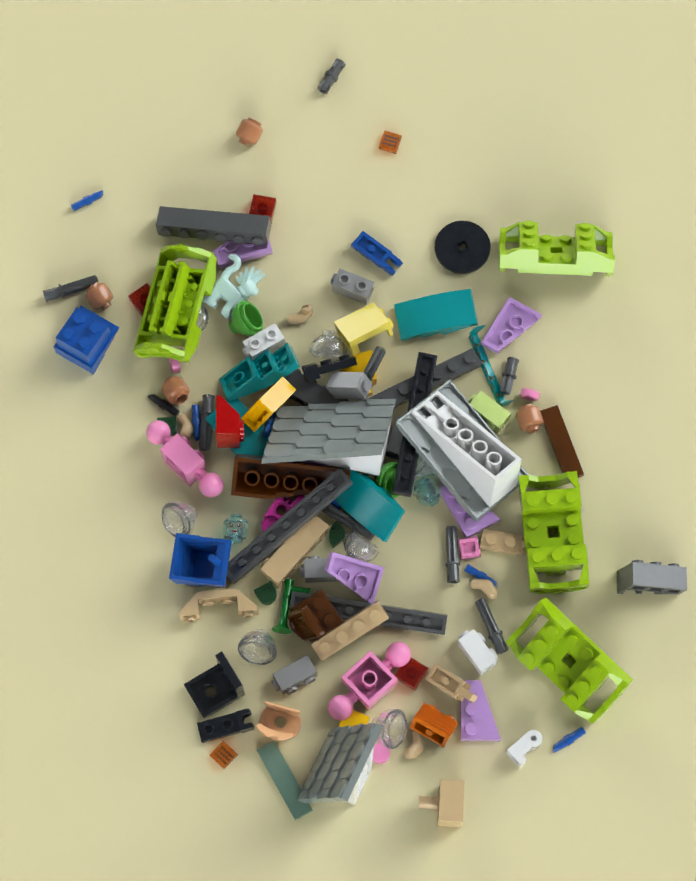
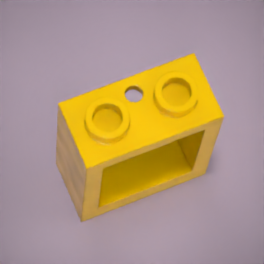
[241,377,296,432]

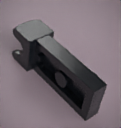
[302,354,357,382]
[197,708,255,743]

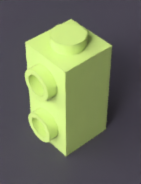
[468,391,511,433]

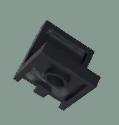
[184,652,245,719]

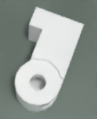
[506,730,542,768]

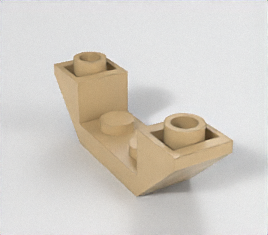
[179,589,259,623]

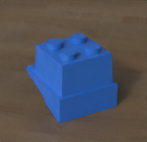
[54,306,119,375]
[169,533,232,588]

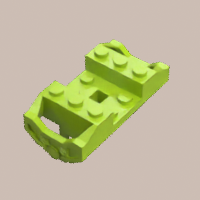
[499,221,615,277]
[133,244,217,363]
[518,471,589,594]
[506,597,633,724]

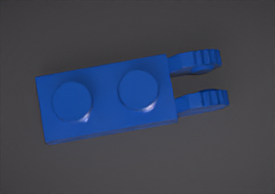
[351,231,403,276]

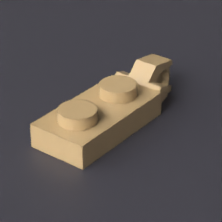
[480,528,525,556]
[425,663,478,703]

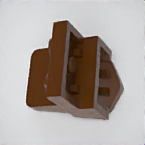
[288,589,343,642]

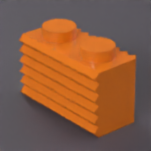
[410,702,459,747]

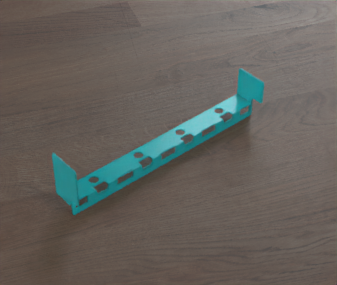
[469,325,514,407]

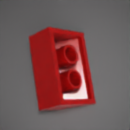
[216,395,244,448]

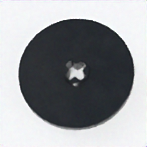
[435,221,491,274]

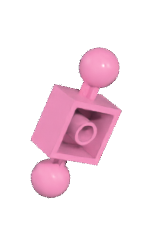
[146,420,224,497]
[328,642,411,721]

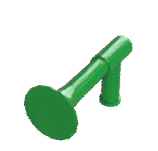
[272,579,310,634]

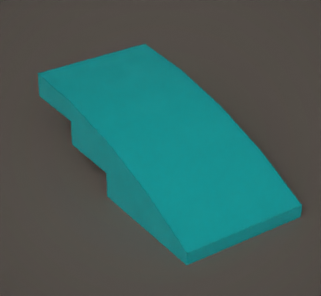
[394,289,478,341]
[219,343,300,401]
[205,399,269,456]
[335,468,405,542]

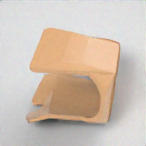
[256,701,301,740]

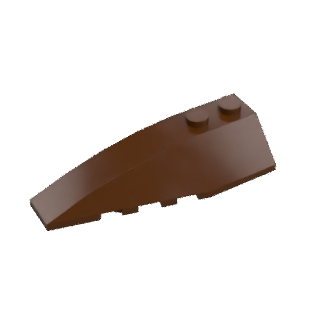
[231,454,351,500]

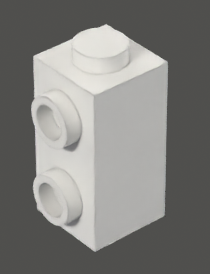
[241,323,285,360]
[457,629,498,676]

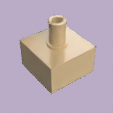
[418,780,465,828]

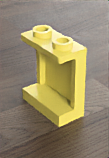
[334,302,394,356]

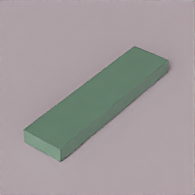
[257,741,313,820]

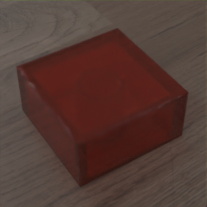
[249,194,277,224]
[128,283,150,316]
[395,658,429,691]

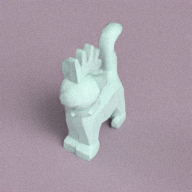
[202,254,265,321]

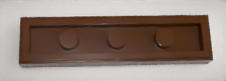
[540,405,584,478]

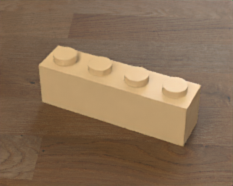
[261,516,330,588]
[311,600,389,661]

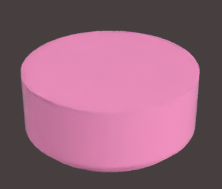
[168,358,180,374]
[520,388,540,401]
[373,743,390,764]

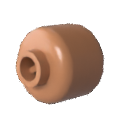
[236,118,263,146]
[85,282,113,311]
[161,376,190,405]
[516,404,544,434]

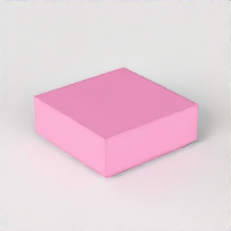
[458,537,481,560]

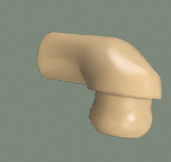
[288,304,313,324]
[176,413,193,439]
[471,579,498,600]
[404,732,424,759]

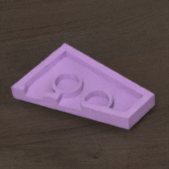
[213,241,273,269]

